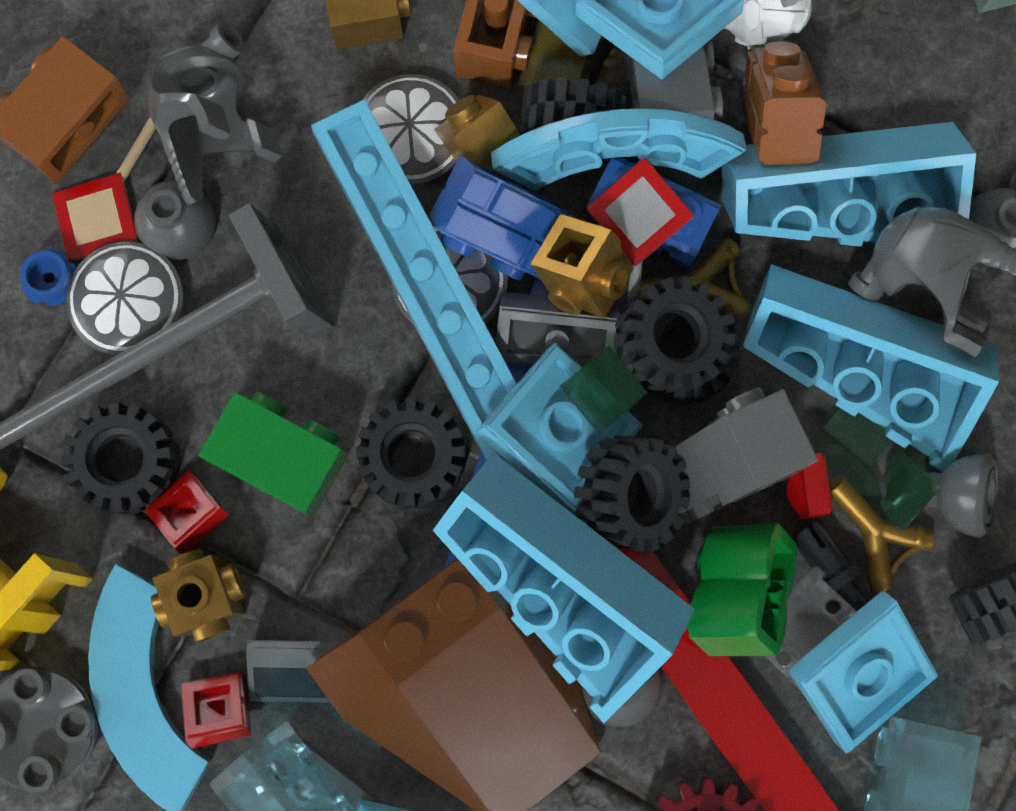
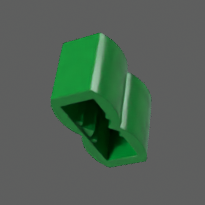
[686,523,797,656]

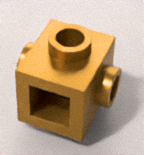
[530,214,633,319]
[151,549,246,643]

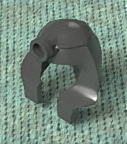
[147,22,282,205]
[848,206,1016,357]

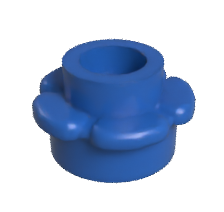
[20,249,77,306]

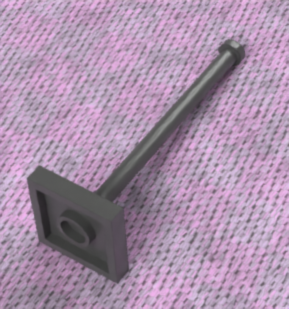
[0,203,335,450]

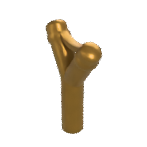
[640,238,751,319]
[829,476,935,593]

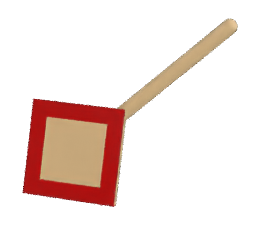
[52,117,156,262]

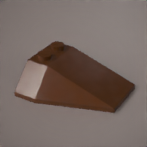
[306,558,601,811]

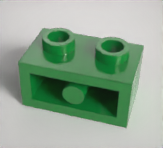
[198,391,348,518]

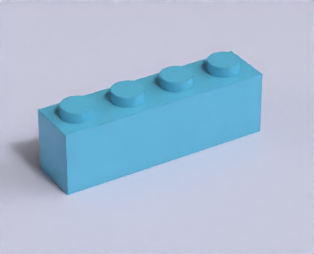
[722,122,976,246]
[743,264,999,471]
[433,453,695,723]

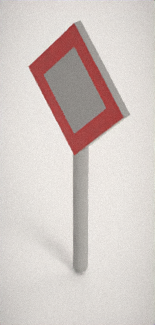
[586,157,695,374]

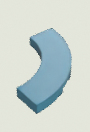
[491,109,747,191]
[88,564,212,811]

